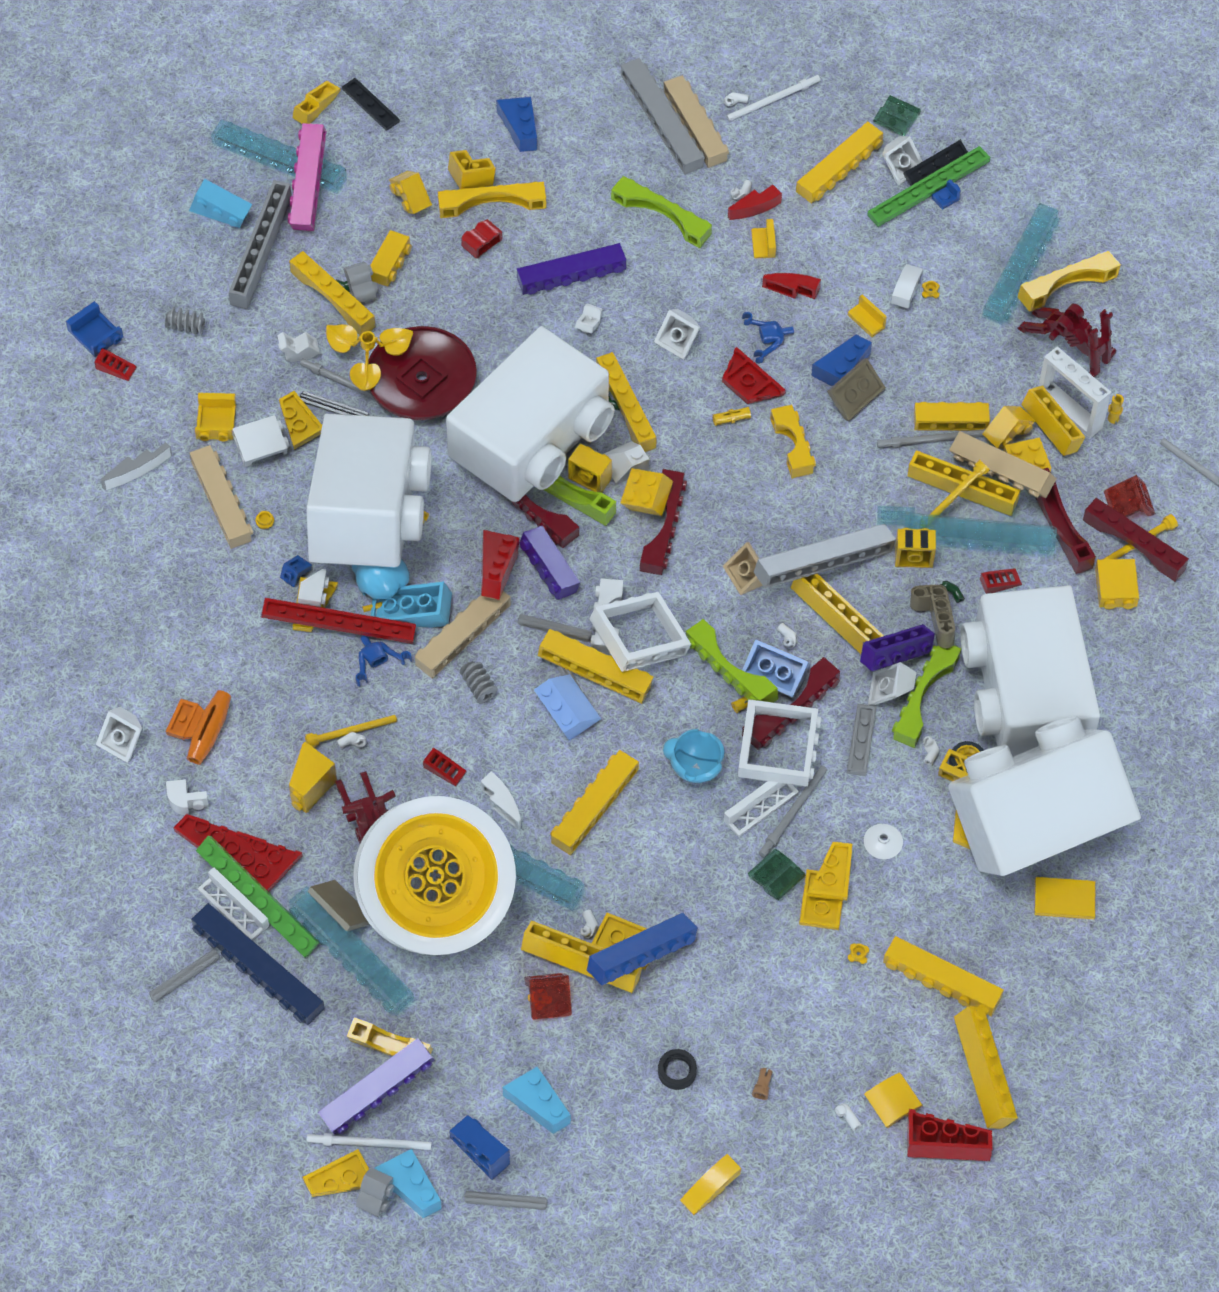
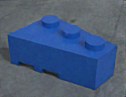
[496,97,537,152]

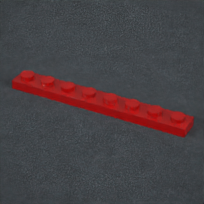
[261,598,416,644]

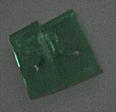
[873,95,921,136]
[748,848,806,901]

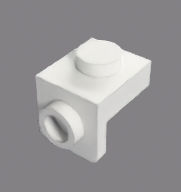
[575,303,602,333]

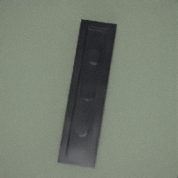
[342,78,400,131]
[903,139,968,186]

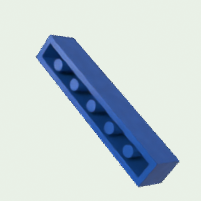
[587,912,698,985]

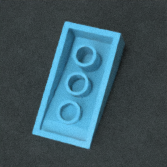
[370,581,452,628]

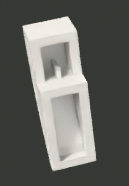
[891,264,923,309]
[481,771,521,830]

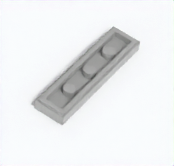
[847,704,877,776]

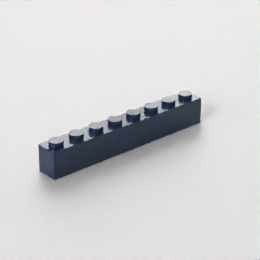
[191,903,325,1025]

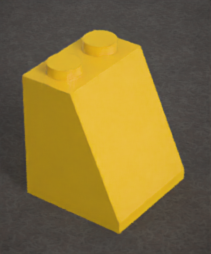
[289,742,337,813]

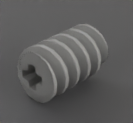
[165,307,205,335]
[459,661,498,704]

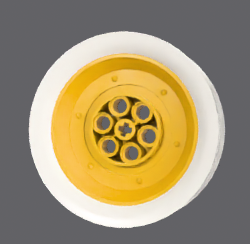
[353,796,516,955]

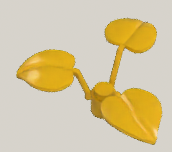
[326,324,413,391]

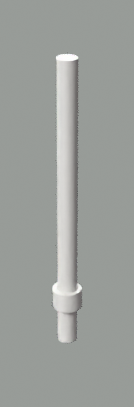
[726,75,820,122]
[307,1133,432,1150]

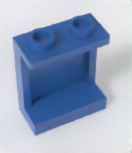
[66,301,123,357]

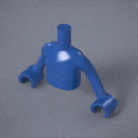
[742,312,794,364]
[355,636,412,686]

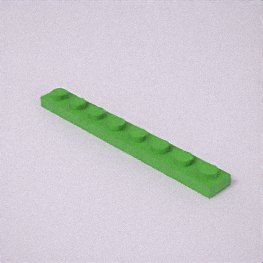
[867,146,991,227]
[196,836,320,957]

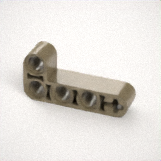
[910,584,955,648]

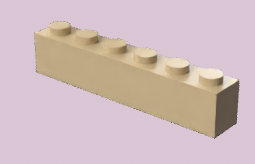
[663,75,729,168]
[949,431,1057,498]
[189,445,253,549]
[415,591,511,679]

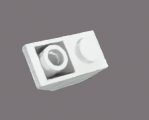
[298,569,329,607]

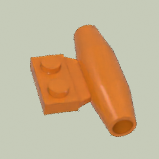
[165,690,231,765]

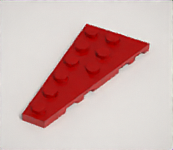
[173,814,303,892]

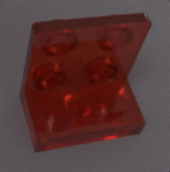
[1104,475,1155,517]
[524,973,572,1020]

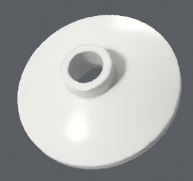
[864,824,903,859]

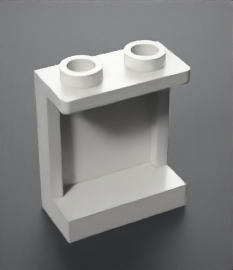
[232,415,289,467]

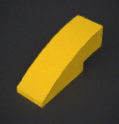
[292,81,341,124]
[680,1154,741,1215]

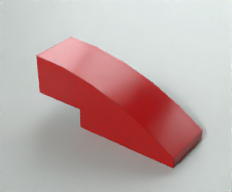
[728,184,782,220]
[762,273,821,300]

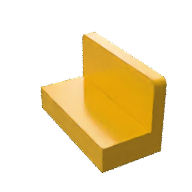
[751,219,776,258]
[847,294,887,337]

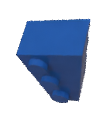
[811,334,872,386]
[449,1115,510,1180]

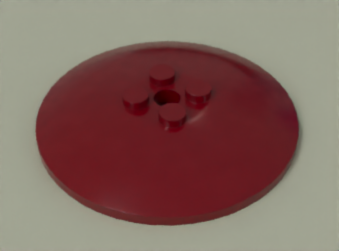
[369,326,477,420]

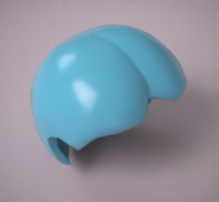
[352,559,409,599]
[663,729,725,783]

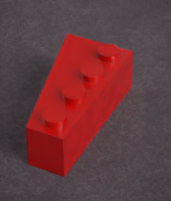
[481,530,520,600]
[907,1108,992,1161]

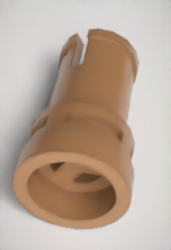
[752,1068,773,1100]

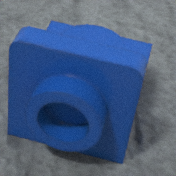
[932,179,961,210]
[280,555,312,587]

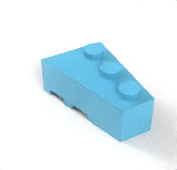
[189,179,252,228]
[502,1067,571,1134]
[375,1149,442,1218]

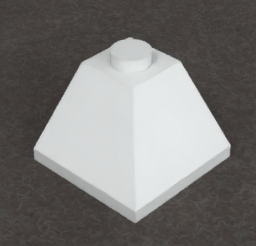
[882,136,923,185]
[654,309,700,360]
[604,441,649,484]
[868,662,917,706]
[96,707,142,763]

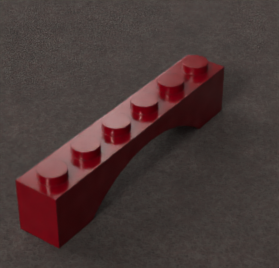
[1035,467,1096,574]
[640,469,687,575]
[502,494,579,548]
[1083,498,1189,582]
[742,657,840,750]

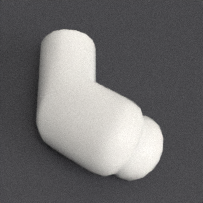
[730,180,752,200]
[777,623,796,649]
[337,732,366,749]
[580,910,598,938]
[835,1103,862,1131]

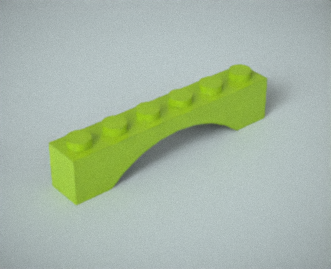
[611,176,712,248]
[544,475,616,526]
[686,619,778,703]
[892,645,961,748]

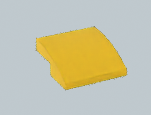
[864,1072,923,1128]

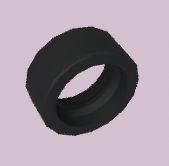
[658,1049,697,1090]

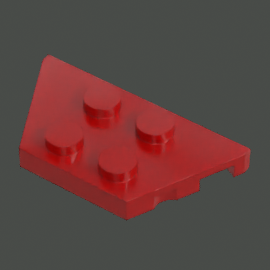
[722,347,786,404]

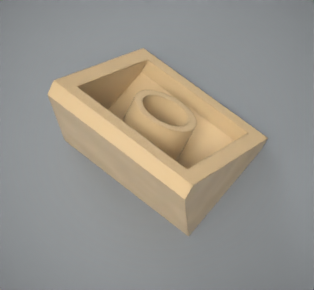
[723,542,763,595]

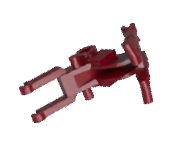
[1017,303,1117,377]
[335,771,396,845]

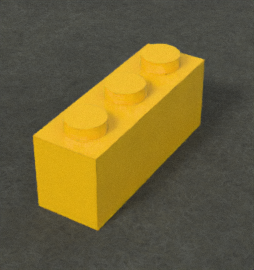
[370,230,412,287]

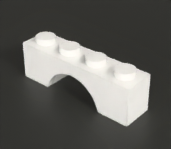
[591,579,623,654]

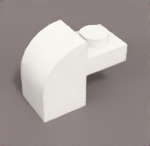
[277,332,320,362]
[166,779,209,815]

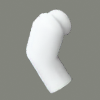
[724,92,749,107]
[923,736,939,766]

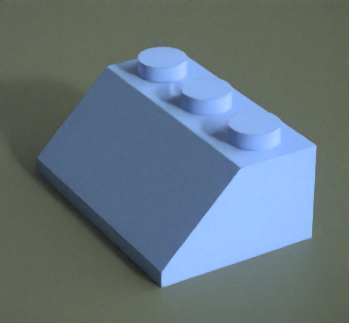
[742,640,811,697]
[534,674,601,740]

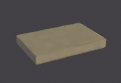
[827,358,886,421]
[307,880,370,931]

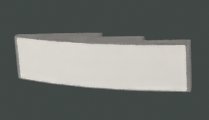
[101,442,172,490]

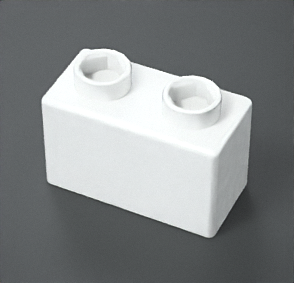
[446,326,615,502]
[307,413,431,567]
[961,585,1100,757]
[948,716,1141,876]

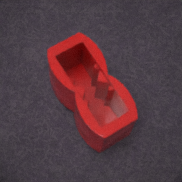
[461,219,502,259]

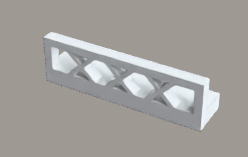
[724,781,799,837]
[197,868,269,941]

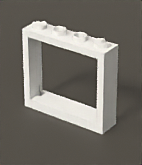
[1039,346,1111,438]
[589,592,691,672]
[738,700,821,786]

